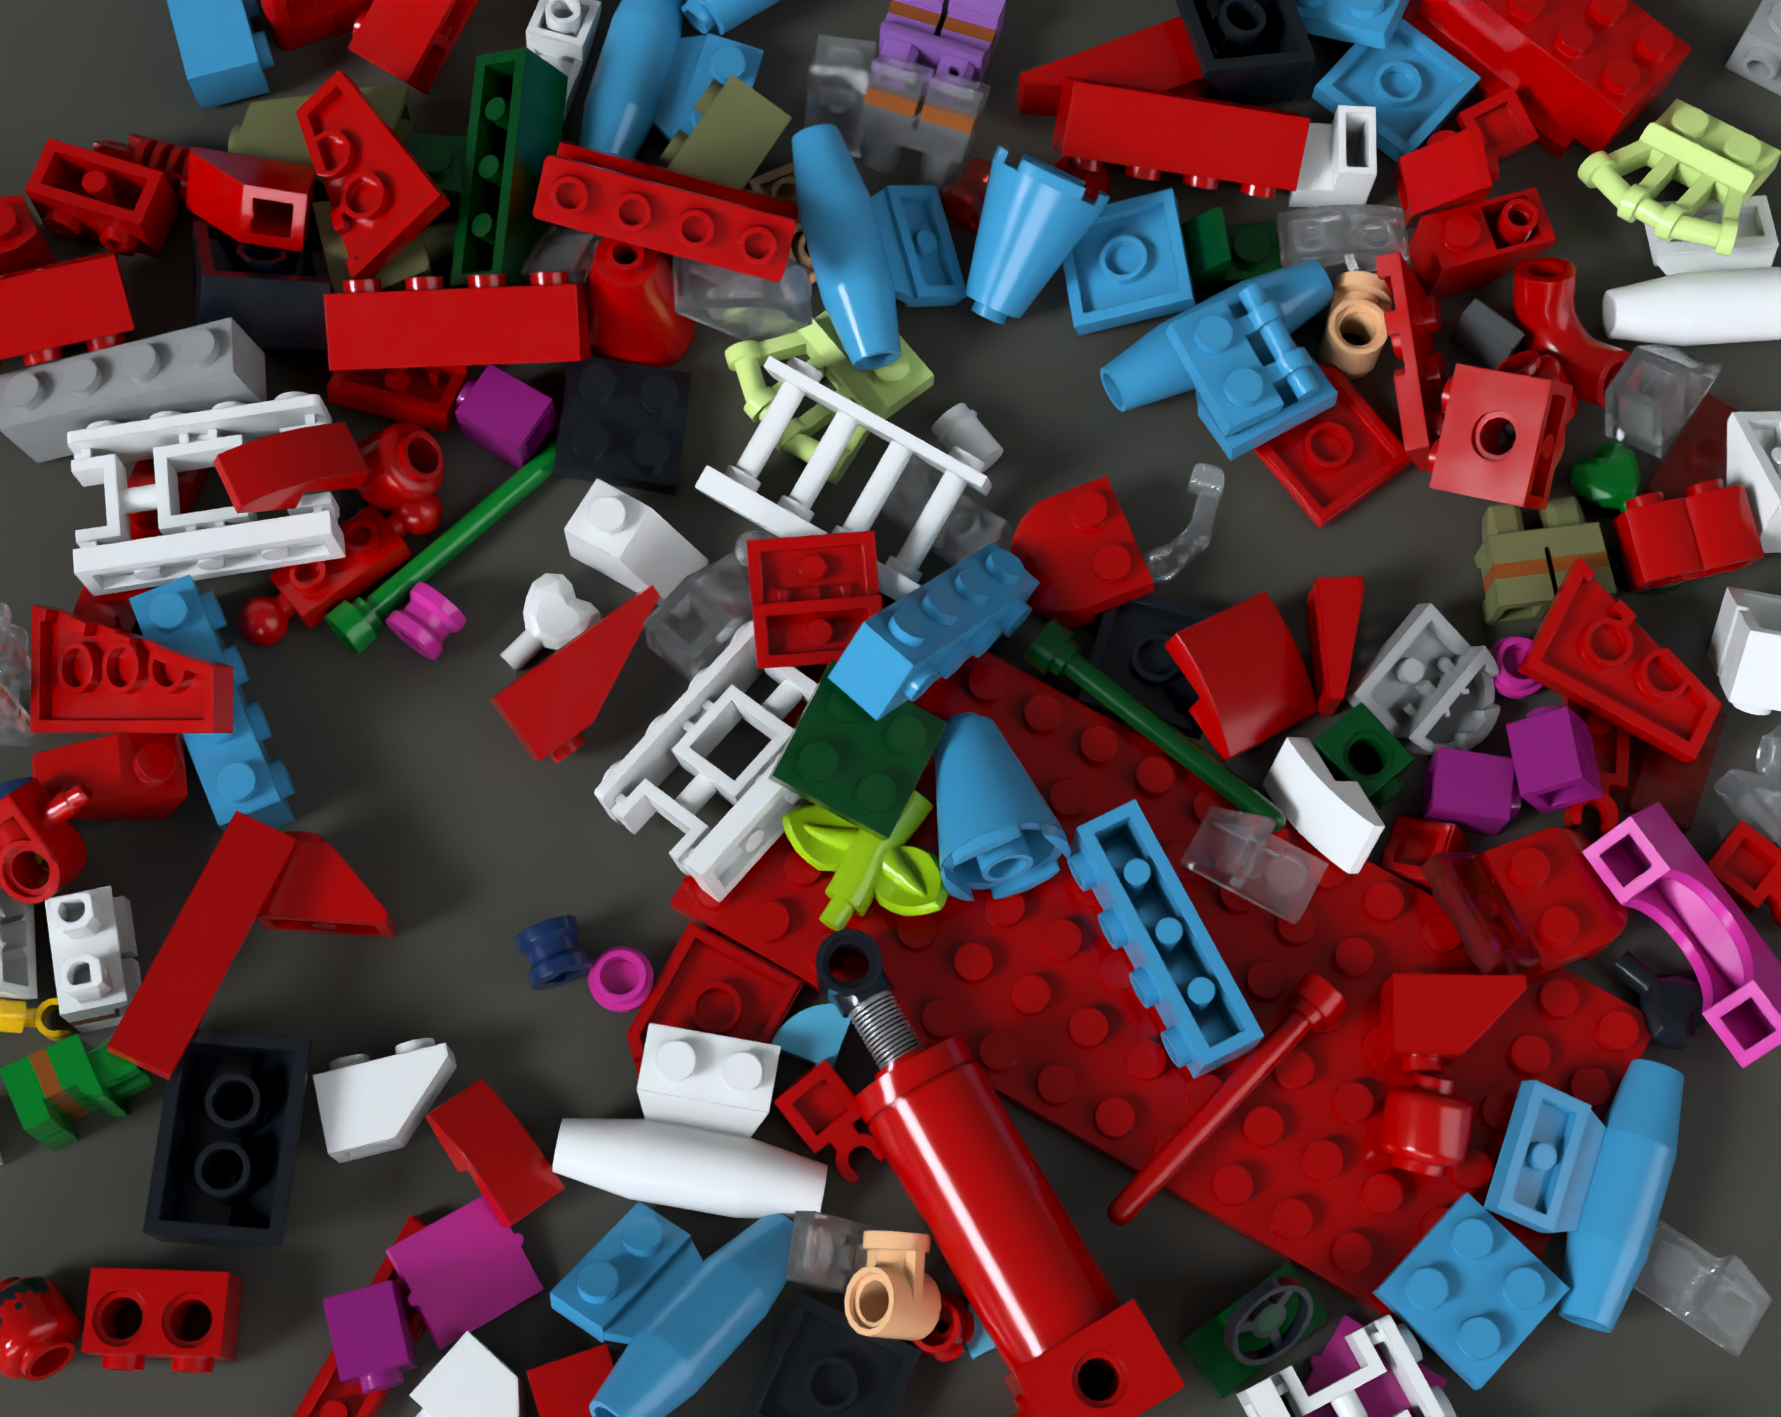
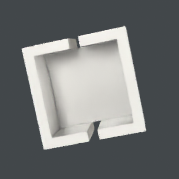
[1707,586,1781,715]

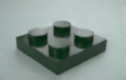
[768,660,948,841]

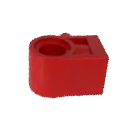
[0,778,93,904]

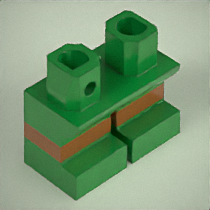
[0,1033,155,1152]

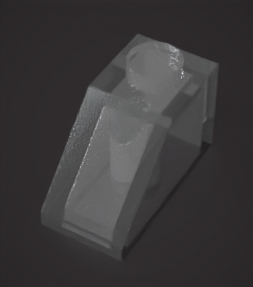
[672,255,813,342]

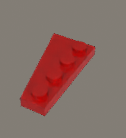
[30,605,234,734]

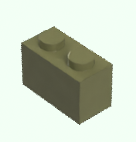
[659,74,792,188]

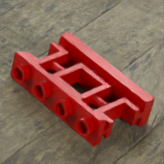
[533,140,798,282]

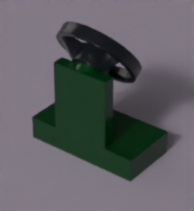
[1178,1262,1330,1400]

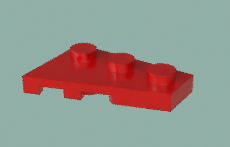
[296,70,452,280]
[1375,251,1447,472]
[1517,557,1722,764]

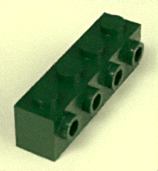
[450,47,568,288]

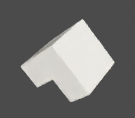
[1289,105,1377,210]

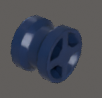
[514,915,594,990]

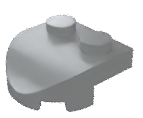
[1344,603,1500,755]

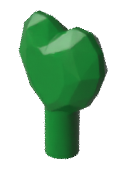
[1569,439,1642,513]

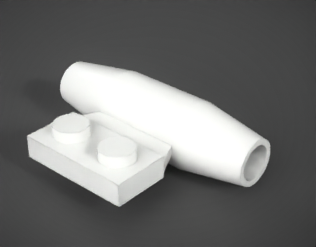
[1602,195,1781,346]
[552,1023,828,1219]

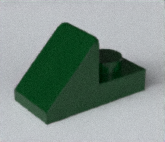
[1181,206,1283,294]

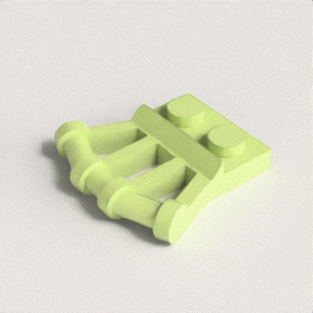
[1577,99,1781,257]
[724,311,934,485]

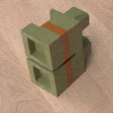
[1474,496,1617,627]

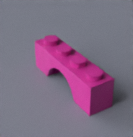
[1582,801,1781,1068]

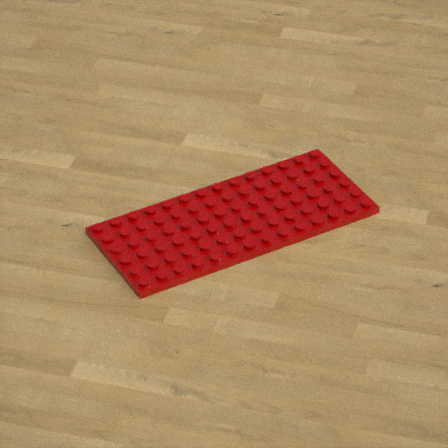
[670,592,1651,1335]

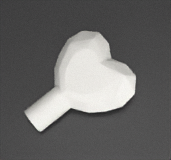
[500,573,601,673]

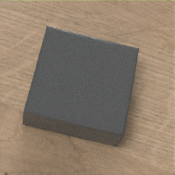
[1450,298,1525,370]

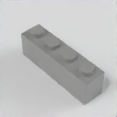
[0,317,267,463]

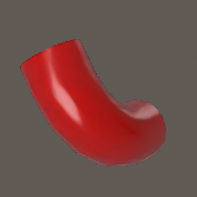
[1513,257,1634,409]

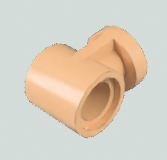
[1318,271,1394,380]
[844,1230,941,1341]

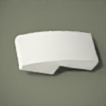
[526,0,602,122]
[1262,737,1385,874]

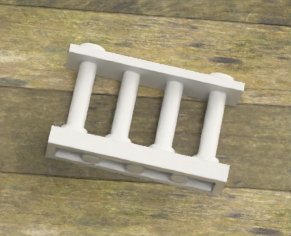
[695,356,992,601]

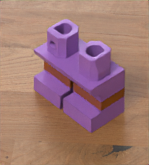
[879,0,1006,106]

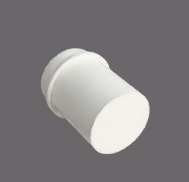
[931,403,1004,473]

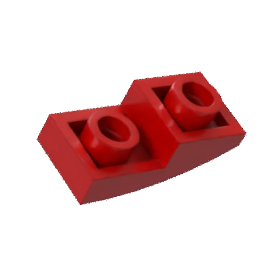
[213,422,370,514]
[424,1079,565,1227]

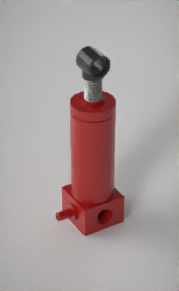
[816,929,1185,1417]

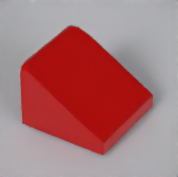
[1379,814,1469,898]

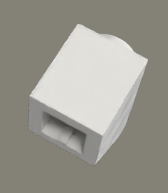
[313,1038,457,1163]
[409,1331,526,1417]

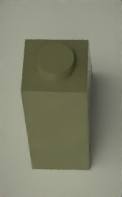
[228,83,417,203]

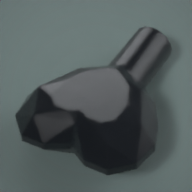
[1611,951,1708,1049]

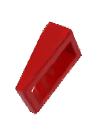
[1305,576,1365,717]

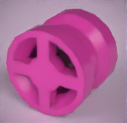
[385,581,467,661]

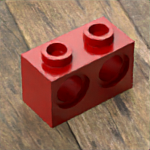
[81,1267,243,1374]

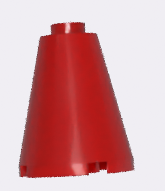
[585,237,696,368]

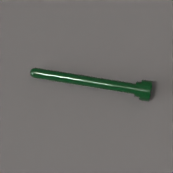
[1024,618,1286,832]

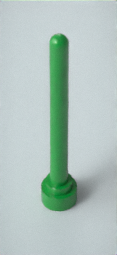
[324,441,556,655]

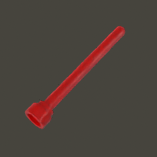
[1107,971,1349,1226]

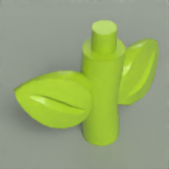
[781,790,948,932]

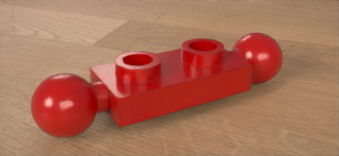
[237,493,443,647]

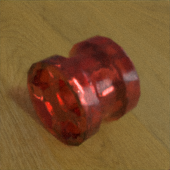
[939,157,992,235]

